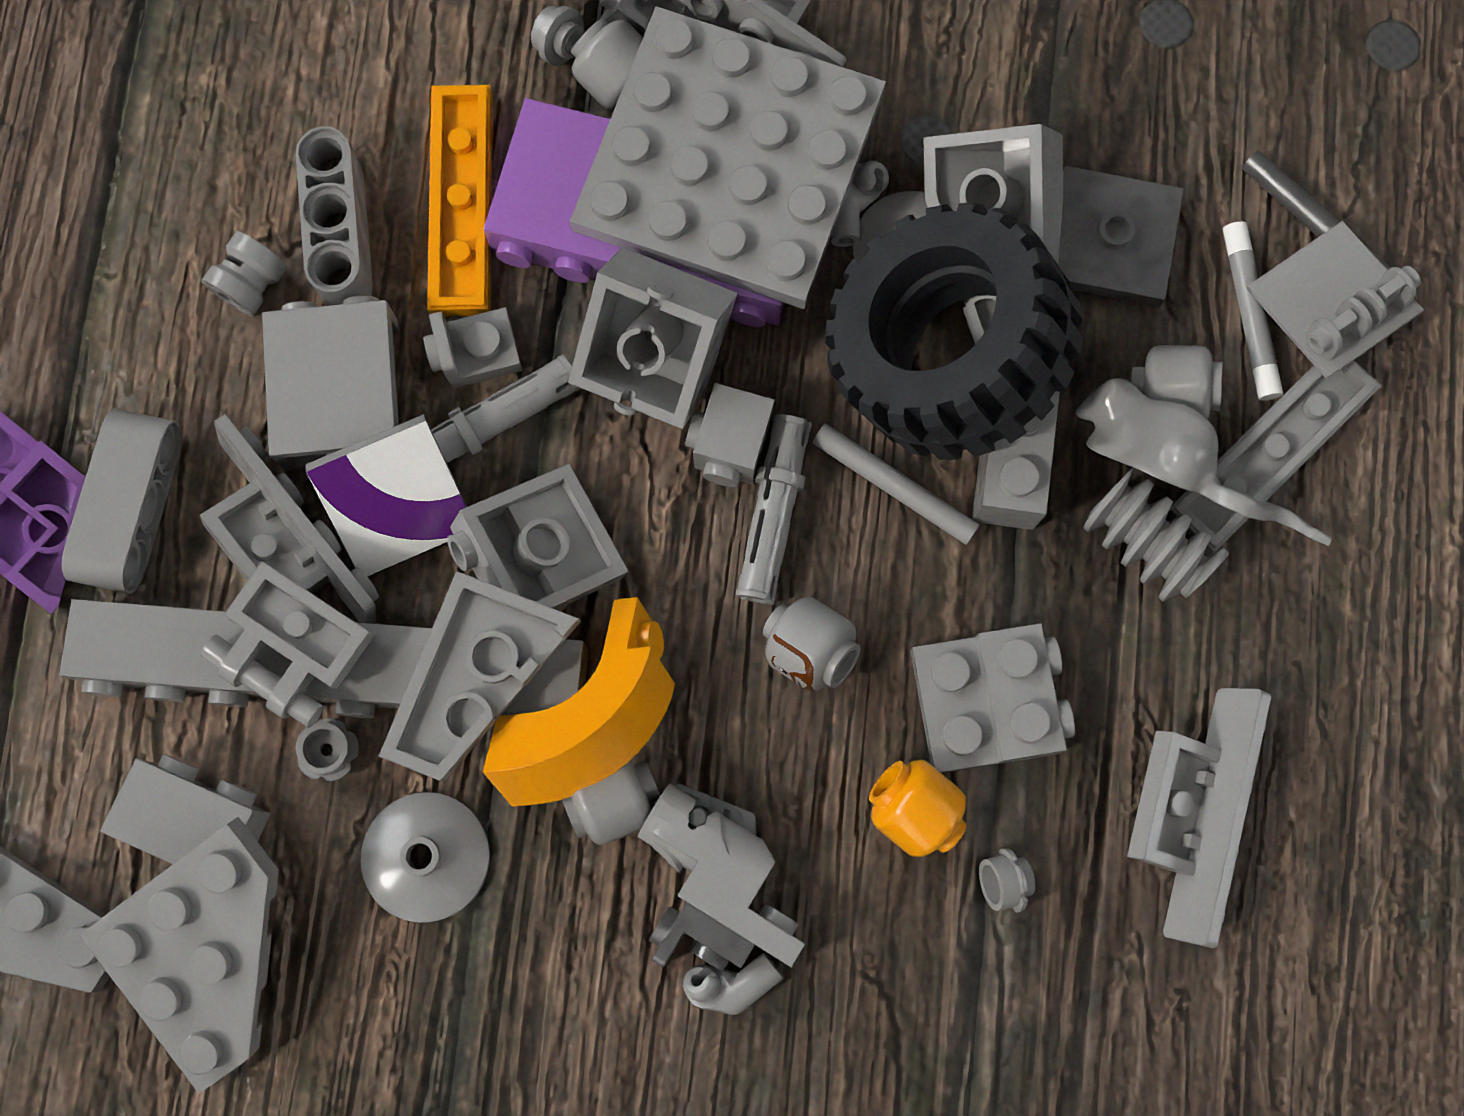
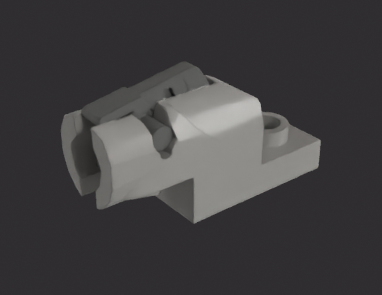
[637,784,805,967]

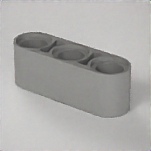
[296,126,373,306]
[62,408,182,594]

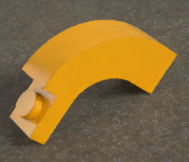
[483,597,675,807]

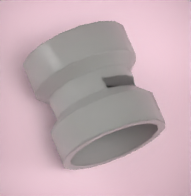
[201,231,288,317]

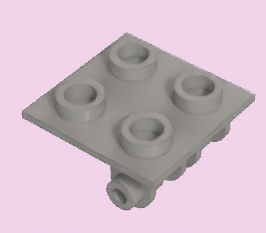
[1246,221,1424,380]

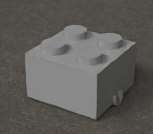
[568,247,738,429]

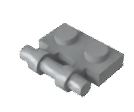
[201,561,375,728]

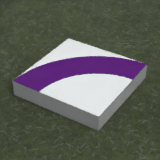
[306,414,467,576]

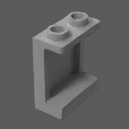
[262,296,399,471]

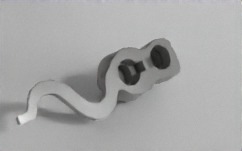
[1075,378,1332,546]

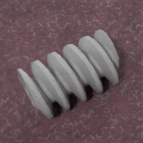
[1083,467,1229,601]

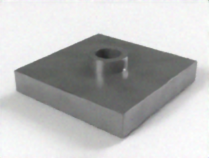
[1058,166,1184,307]

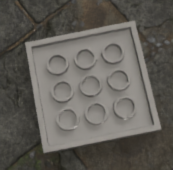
[569,6,886,309]

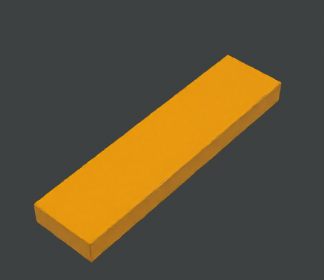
[427,85,493,317]

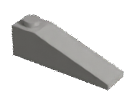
[924,124,1063,344]

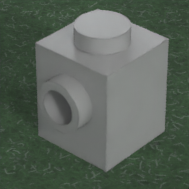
[685,383,775,487]

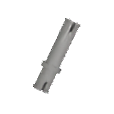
[431,354,582,463]
[735,414,812,605]

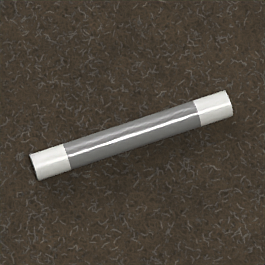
[1223,221,1284,401]

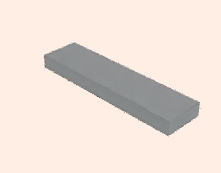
[1167,360,1382,555]

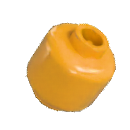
[869,760,966,857]

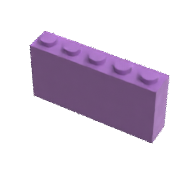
[483,98,785,327]

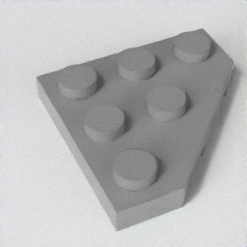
[79,817,279,1094]

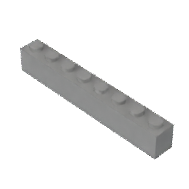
[59,599,589,729]

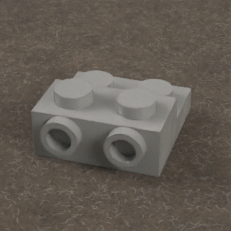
[448,464,629,612]
[910,623,1075,773]

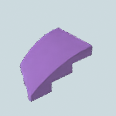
[0,411,86,614]

